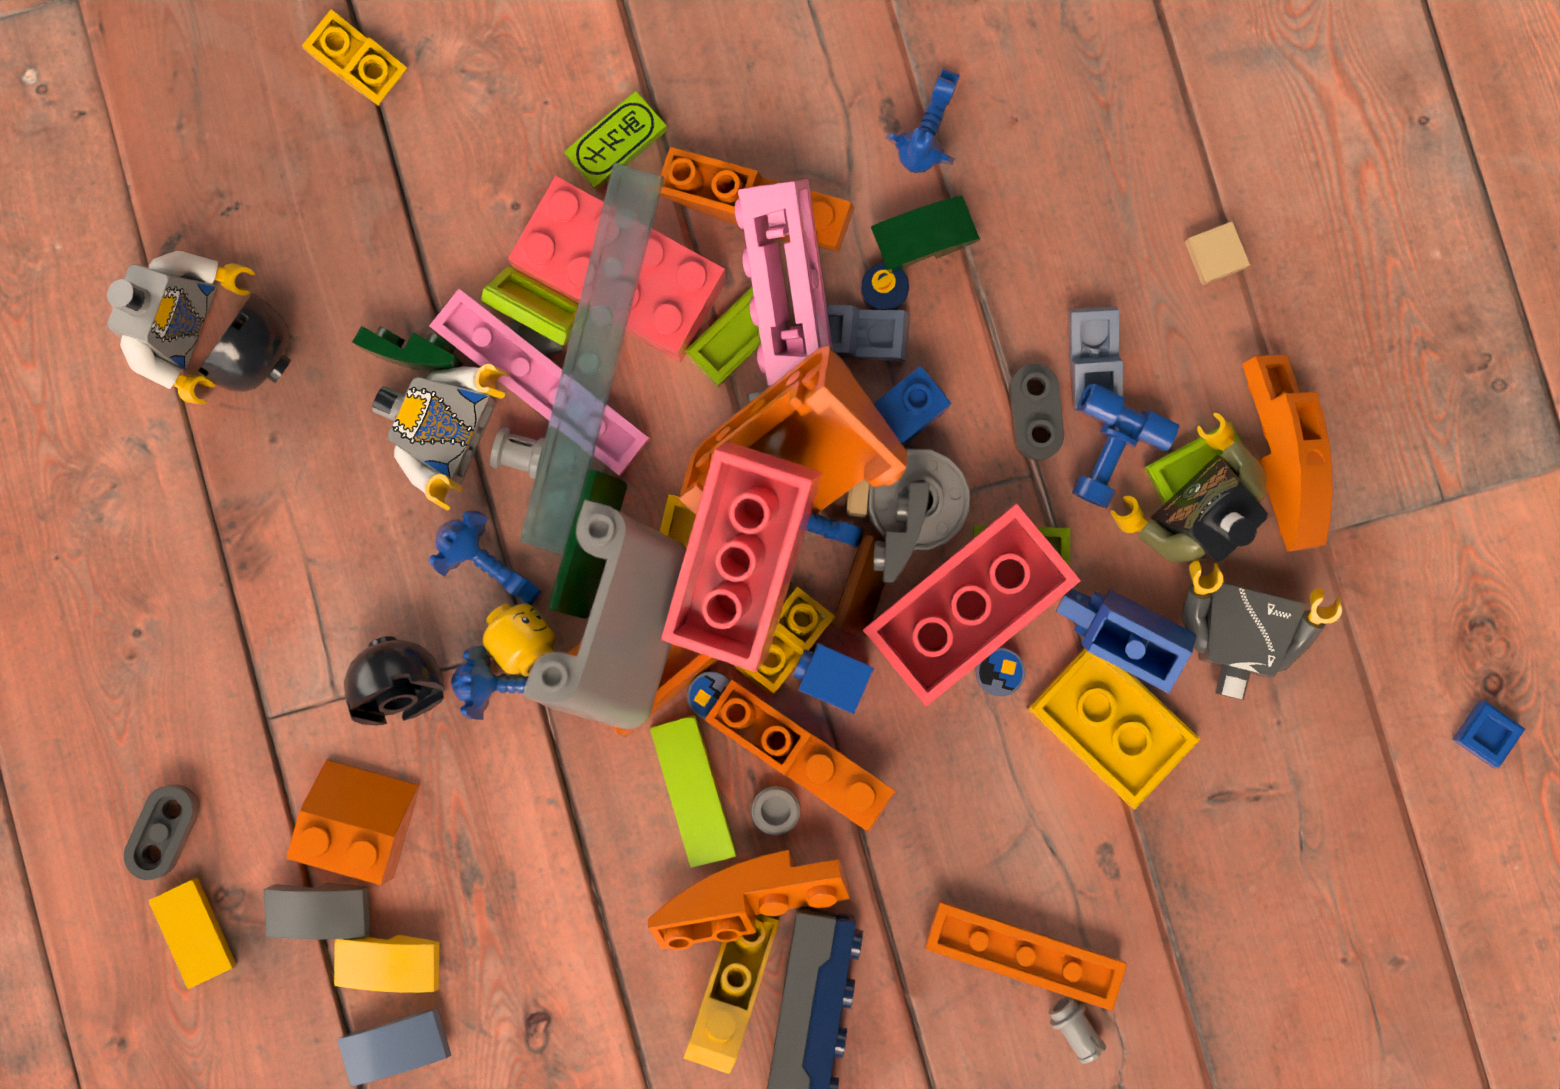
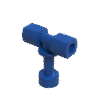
[1072,384,1180,509]

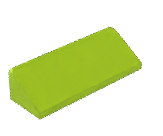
[650,714,737,868]

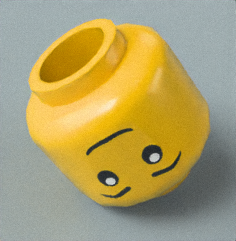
[483,603,555,676]

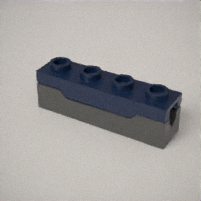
[767,907,863,1089]

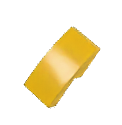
[302,9,408,106]
[734,586,835,697]
[334,935,440,993]

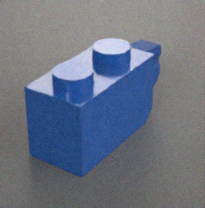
[1056,589,1196,693]

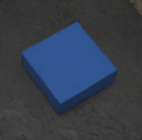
[1452,700,1525,769]

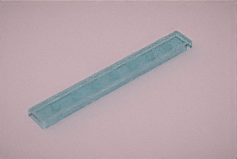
[520,163,665,555]

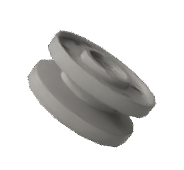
[867,449,970,551]

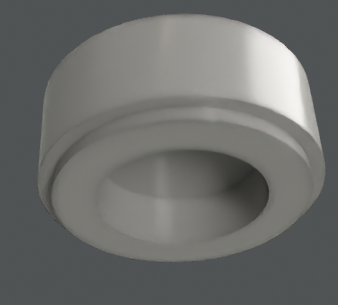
[752,785,800,835]

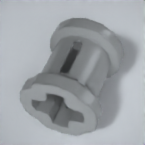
[490,426,549,479]

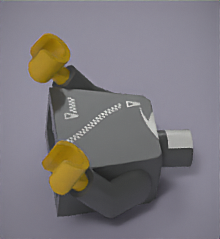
[1181,560,1342,700]

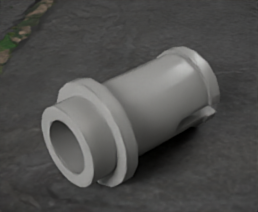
[1049,997,1107,1064]

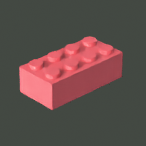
[508,175,727,362]
[661,442,823,672]
[863,504,1081,707]

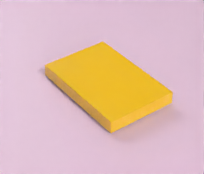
[1026,648,1201,810]

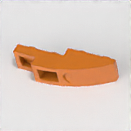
[655,147,854,253]
[1242,355,1333,552]
[705,680,897,832]
[648,850,850,950]

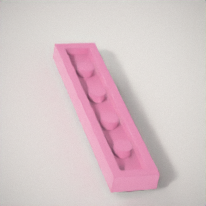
[429,289,650,476]

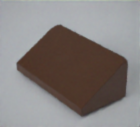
[831,535,885,638]

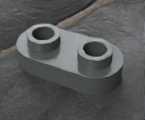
[1009,364,1064,461]
[124,785,199,880]

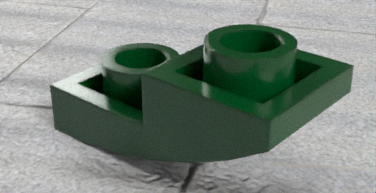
[870,195,980,274]
[352,326,463,372]

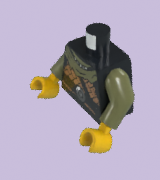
[1110,413,1269,563]

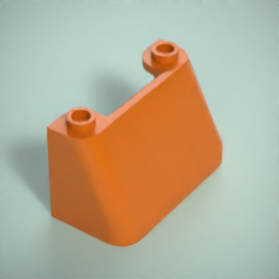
[679,345,908,515]

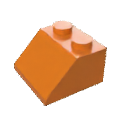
[286,759,420,885]

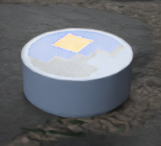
[975,648,1025,696]
[687,672,731,719]

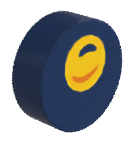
[861,263,909,310]

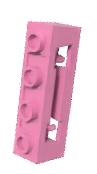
[735,179,833,385]

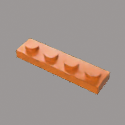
[924,900,1127,1011]

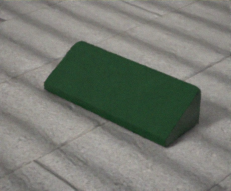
[548,469,627,619]

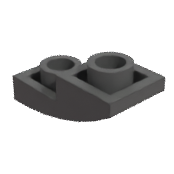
[873,483,930,582]
[263,883,371,939]

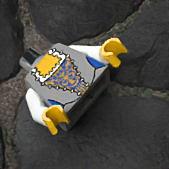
[107,251,255,404]
[372,364,510,511]

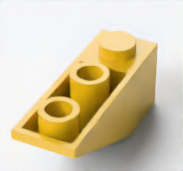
[683,914,780,1074]

